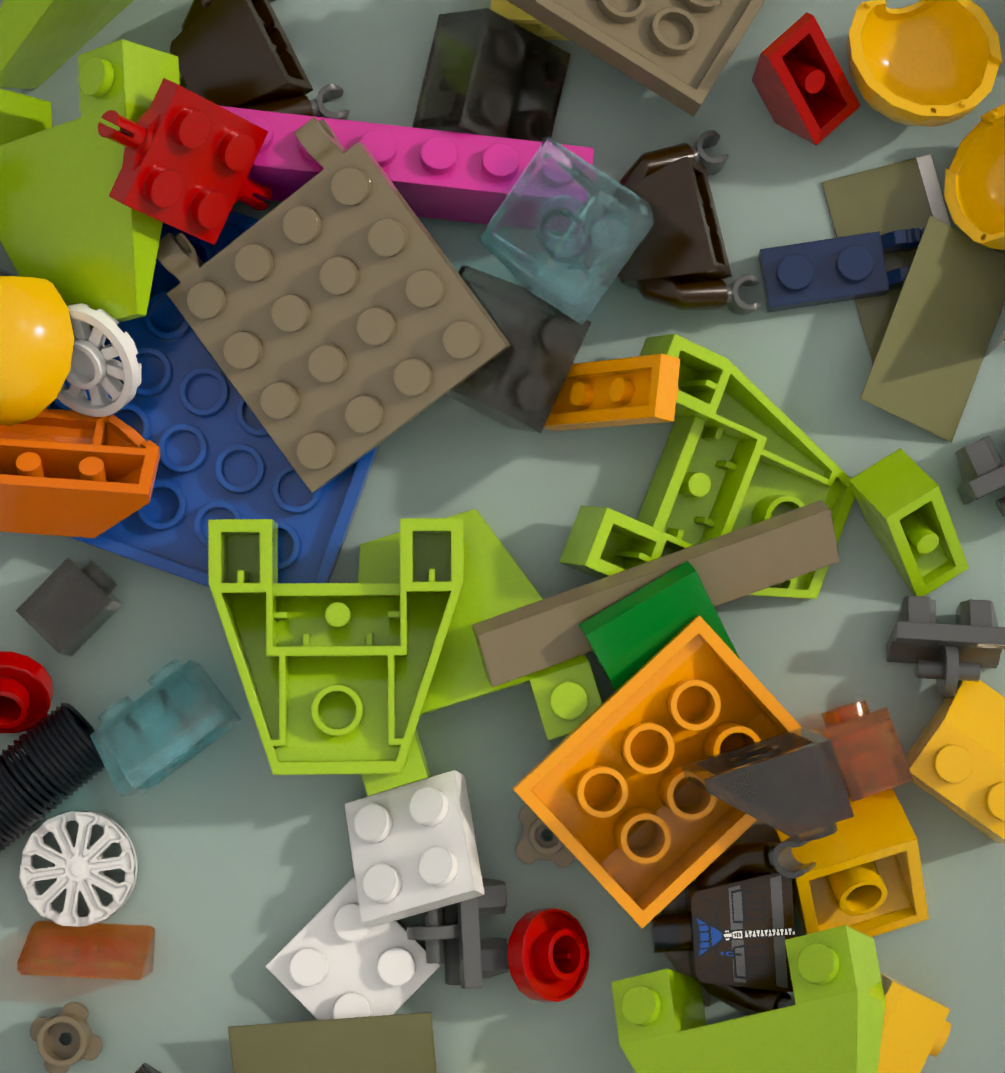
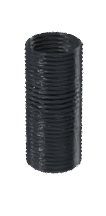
[0,702,113,851]

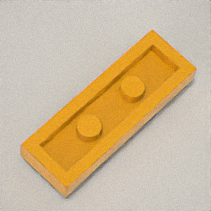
[536,354,680,431]

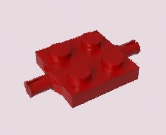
[98,78,272,245]

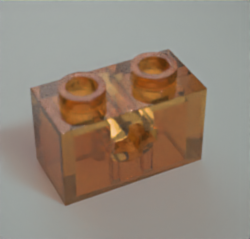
[810,700,913,802]

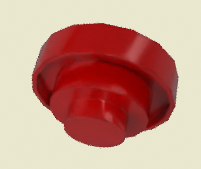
[0,651,53,733]
[507,908,590,1002]

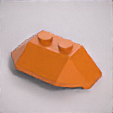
[0,408,160,538]

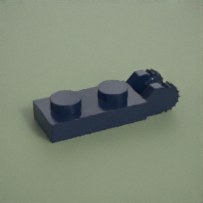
[758,227,924,313]

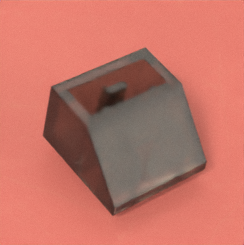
[412,8,571,143]

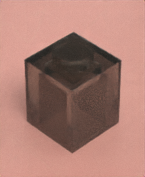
[16,557,123,656]

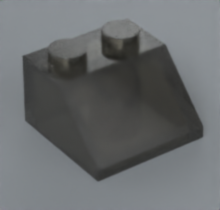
[446,266,592,433]
[681,727,854,841]

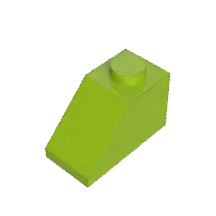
[849,448,969,596]

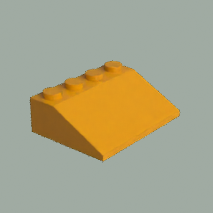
[512,615,827,929]

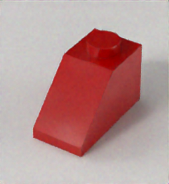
[752,12,861,146]

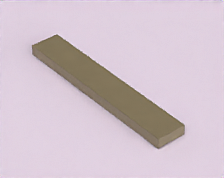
[472,500,840,687]

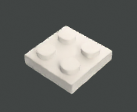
[345,770,485,927]
[265,876,441,1020]

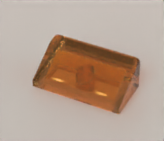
[17,921,155,980]

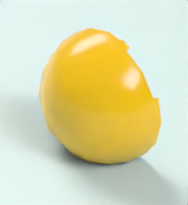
[846,0,1003,127]
[944,103,1005,250]
[0,276,74,426]

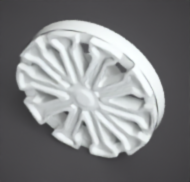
[57,303,142,417]
[19,810,138,927]

